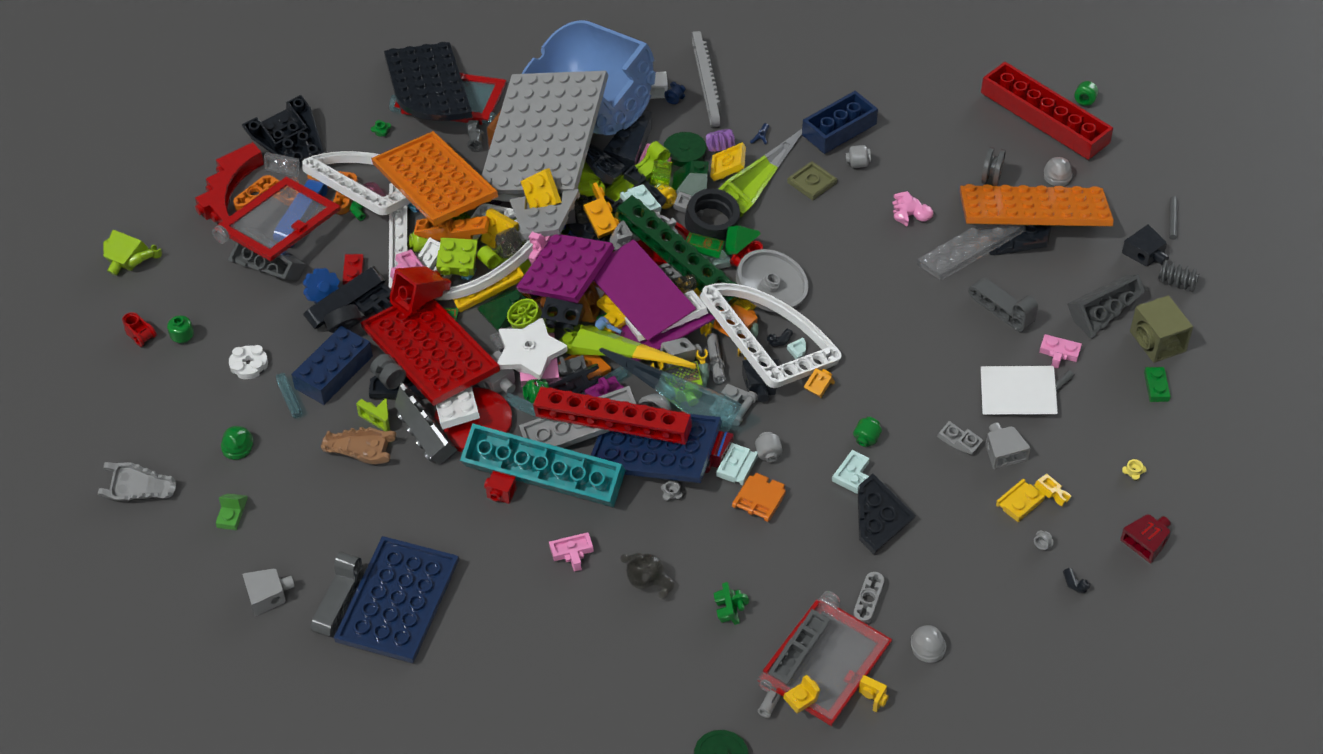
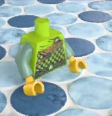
[650,349,709,407]

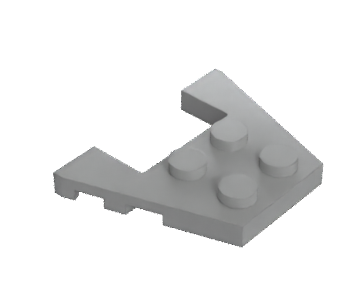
[510,189,580,239]

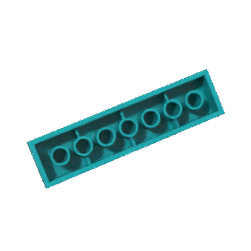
[460,423,626,507]

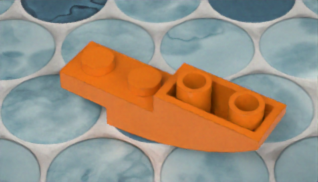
[414,216,490,241]

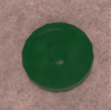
[664,132,706,167]
[694,730,748,754]

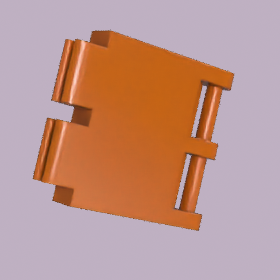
[732,473,786,522]

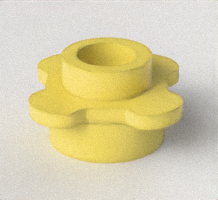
[1122,459,1146,480]

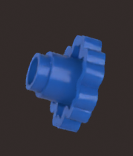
[303,268,340,304]

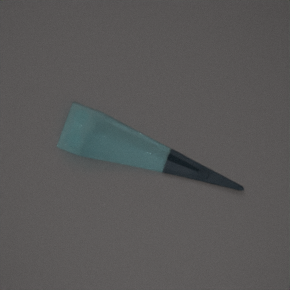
[599,348,742,433]

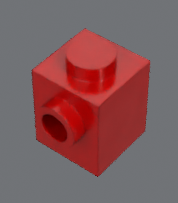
[484,471,517,504]

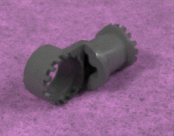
[467,120,484,152]

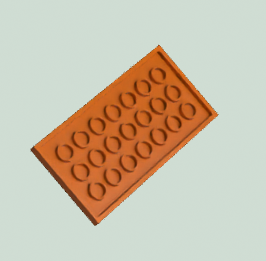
[371,131,498,226]
[960,184,1113,226]

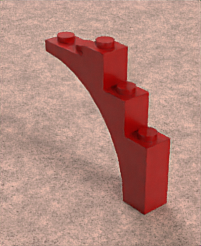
[195,142,264,236]

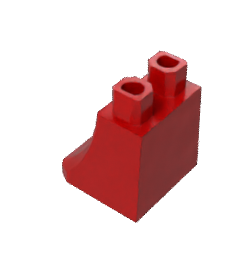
[390,266,451,316]

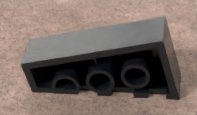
[603,110,652,169]

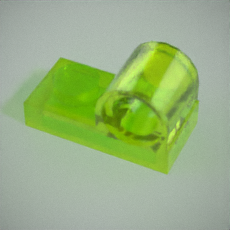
[649,159,672,186]

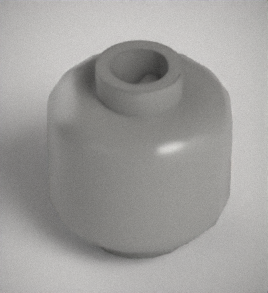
[846,145,871,169]
[755,432,783,462]

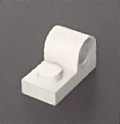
[417,237,440,270]

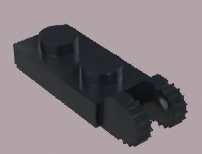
[548,364,603,393]

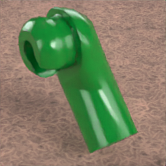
[350,201,366,221]

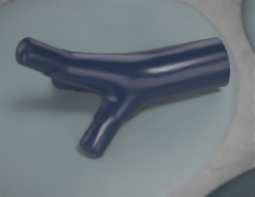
[750,123,769,144]

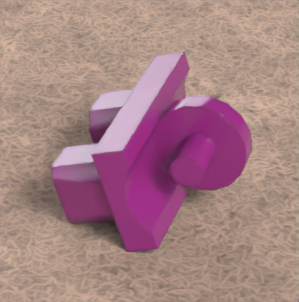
[584,376,624,397]

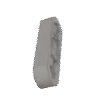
[853,572,884,625]

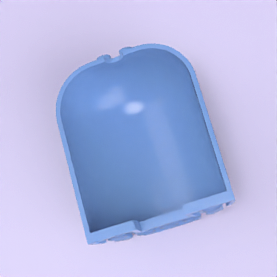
[522,20,656,135]

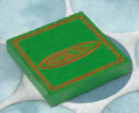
[686,232,725,258]

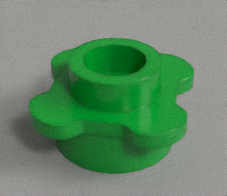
[371,120,391,137]

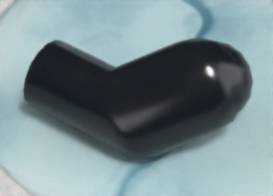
[767,328,793,347]

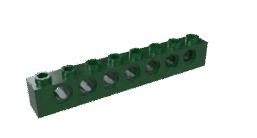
[615,195,739,308]

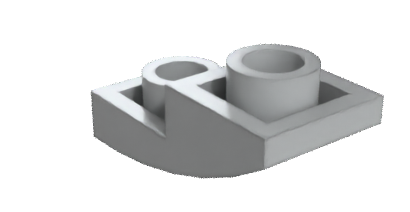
[937,421,983,455]

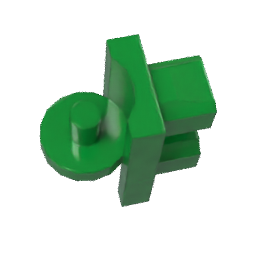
[713,582,749,625]

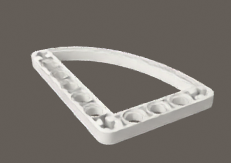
[302,151,411,215]
[433,204,533,300]
[700,283,841,388]

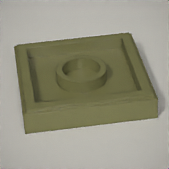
[787,161,837,201]

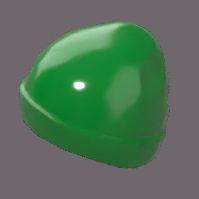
[221,426,253,460]

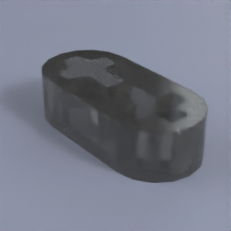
[575,195,590,224]
[671,274,697,294]

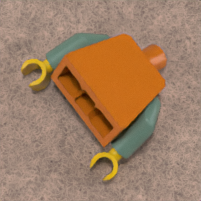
[700,305,759,360]

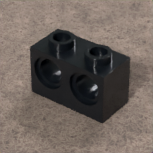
[541,297,585,332]

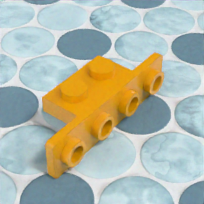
[583,182,619,239]

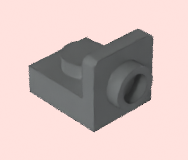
[558,355,589,376]

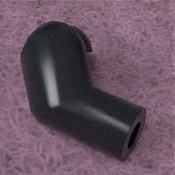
[1063,568,1090,593]

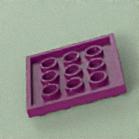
[516,234,615,303]

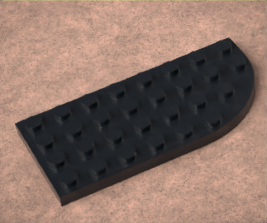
[384,42,472,121]

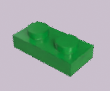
[1144,367,1171,402]

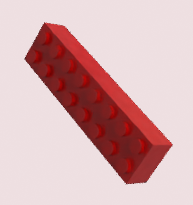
[981,62,1113,160]

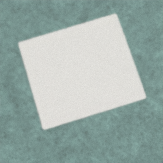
[981,366,1058,414]

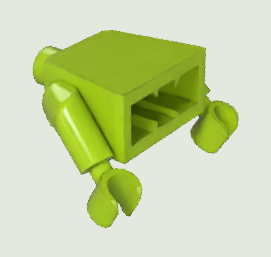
[103,230,162,276]

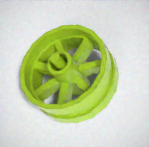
[507,298,542,329]

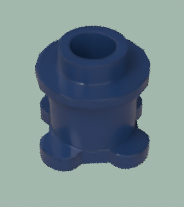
[664,82,686,104]

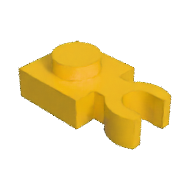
[1034,474,1071,506]

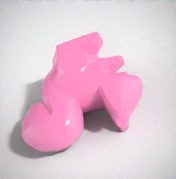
[892,191,934,227]

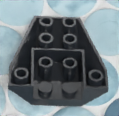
[242,95,324,170]

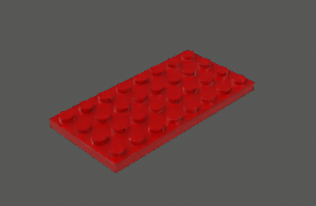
[360,299,501,406]

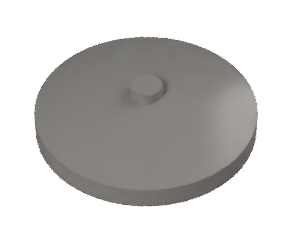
[736,249,808,312]

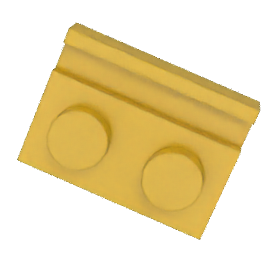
[996,479,1045,522]

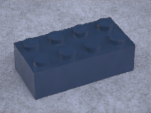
[802,91,878,154]
[291,326,373,405]

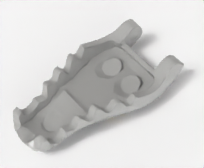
[97,462,176,501]

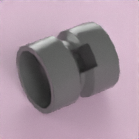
[370,354,406,390]

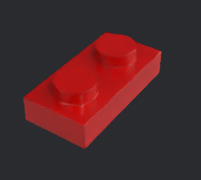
[342,254,364,285]

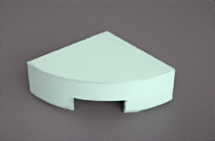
[787,338,806,359]

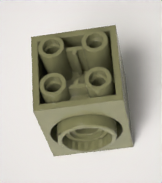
[1130,295,1193,363]

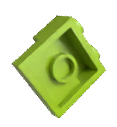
[436,238,478,277]

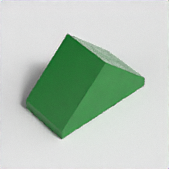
[725,226,761,255]

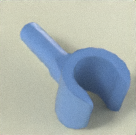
[595,317,622,334]

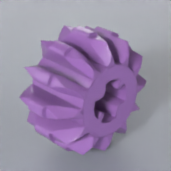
[706,129,735,152]

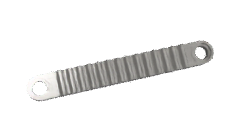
[691,31,720,127]

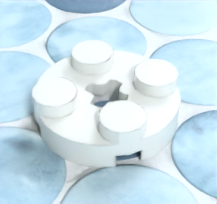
[229,345,268,379]

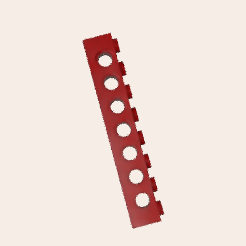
[533,387,692,445]

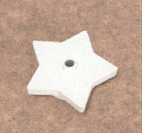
[497,318,567,380]

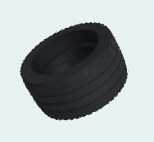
[685,188,740,243]

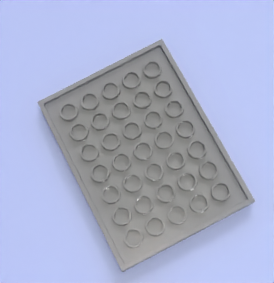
[482,71,609,194]

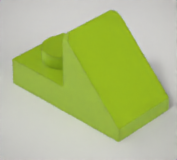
[356,398,390,431]

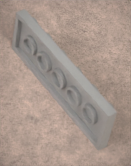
[519,386,636,448]

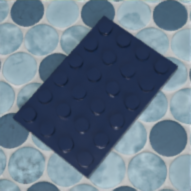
[591,414,722,483]
[334,536,459,663]

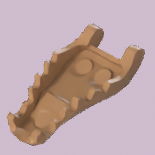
[321,427,396,464]

